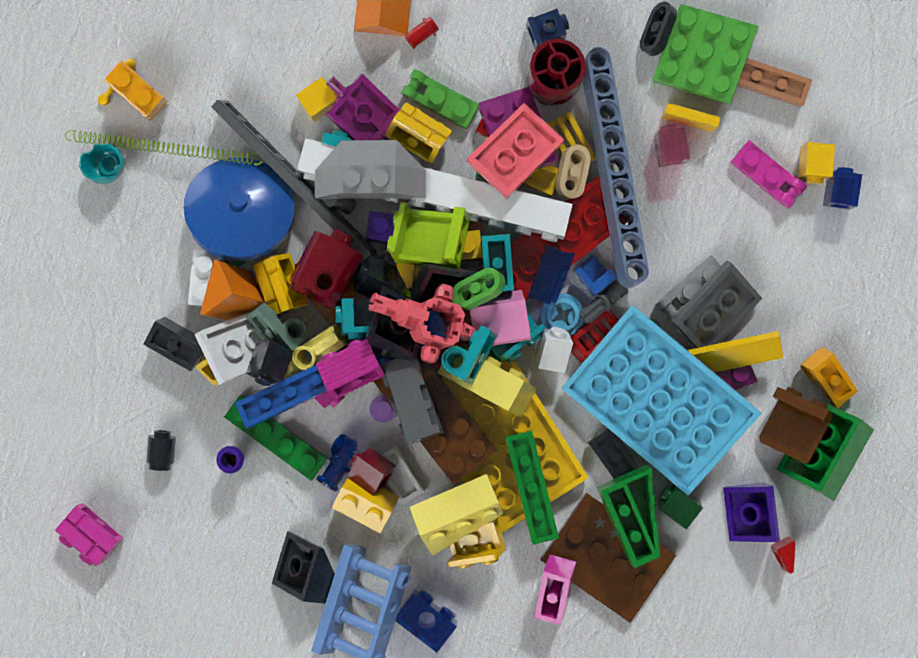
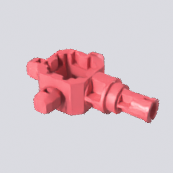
[369,284,475,363]

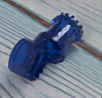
[316,434,358,492]

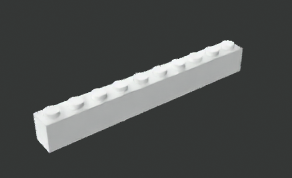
[297,138,573,242]

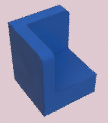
[573,255,617,296]

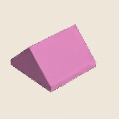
[469,290,531,346]

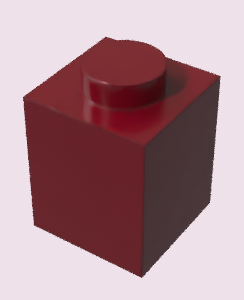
[347,447,396,496]

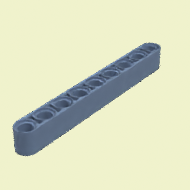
[582,47,649,288]

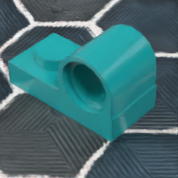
[441,325,498,385]

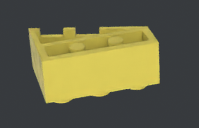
[438,344,537,418]
[409,474,503,556]

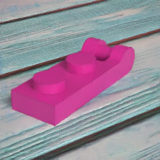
[730,140,807,209]

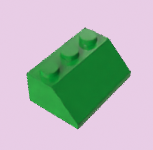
[776,400,874,501]

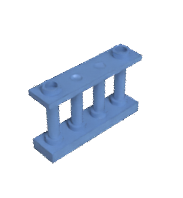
[311,545,412,658]

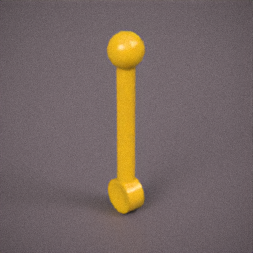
[97,58,136,106]

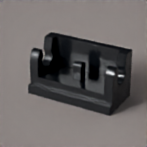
[143,317,203,372]

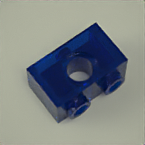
[395,588,457,653]

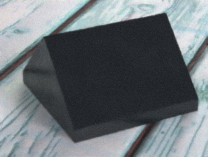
[410,264,477,313]
[365,286,431,361]

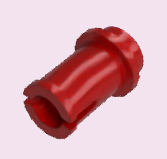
[404,17,439,49]

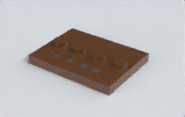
[540,492,677,623]

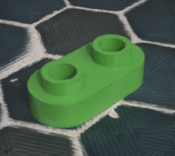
[452,268,505,310]

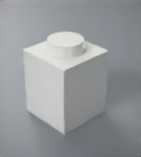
[534,327,573,373]

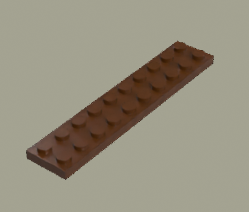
[295,263,498,485]

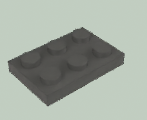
[670,261,762,348]

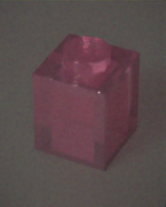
[654,124,690,167]

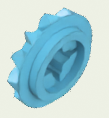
[541,293,583,335]

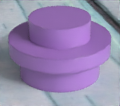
[370,395,396,423]

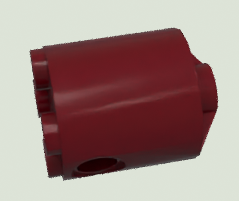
[527,38,586,106]
[289,229,363,309]

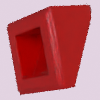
[770,537,795,574]

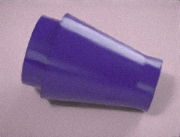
[216,446,244,474]

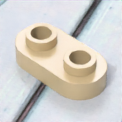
[556,144,591,199]

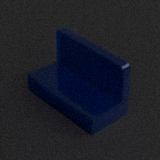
[527,245,575,306]

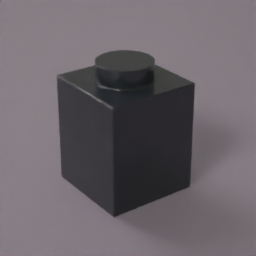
[353,255,397,297]
[246,339,293,386]

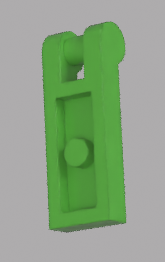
[401,69,478,130]

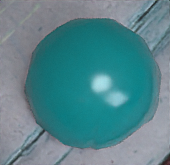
[79,144,125,185]

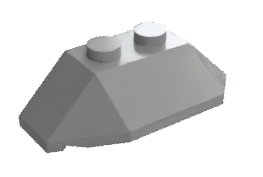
[315,140,426,199]

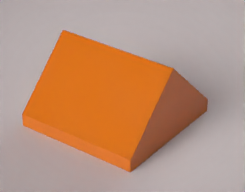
[354,0,411,36]
[200,260,266,321]

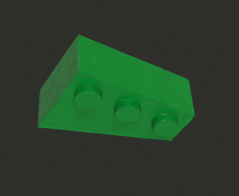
[596,465,660,568]

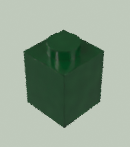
[658,484,703,530]

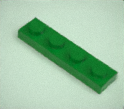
[224,395,328,481]
[505,430,559,545]

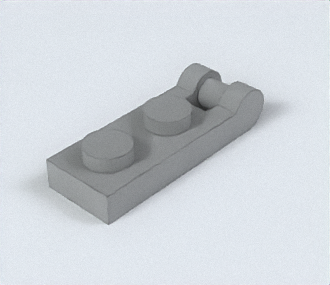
[655,255,721,325]

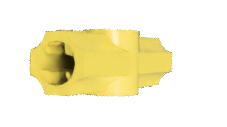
[284,324,348,380]

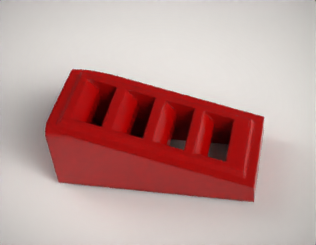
[571,310,619,363]

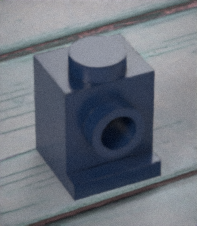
[526,9,570,50]

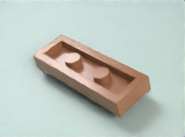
[738,58,812,107]

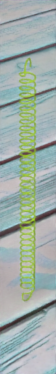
[65,130,263,165]

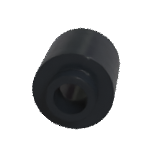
[146,430,176,471]

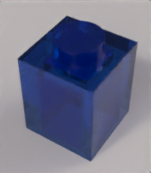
[823,167,862,210]

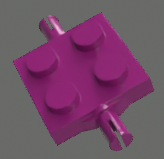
[325,74,400,141]

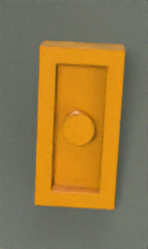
[800,347,858,408]

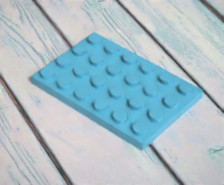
[561,305,762,495]

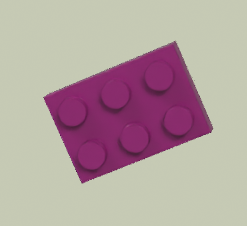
[478,87,558,169]

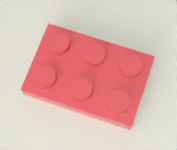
[466,103,564,199]

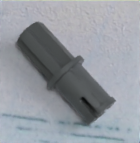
[579,280,629,324]

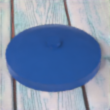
[183,158,295,261]

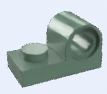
[246,302,308,351]

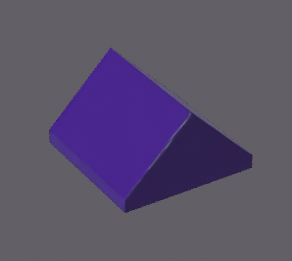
[723,482,780,542]

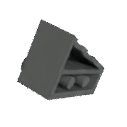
[382,356,444,444]

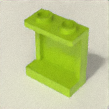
[387,202,470,269]

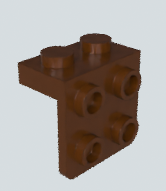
[759,387,833,464]

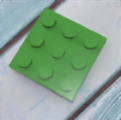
[653,4,759,105]

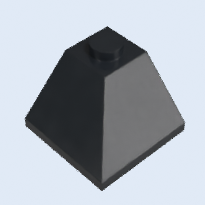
[271,531,335,604]

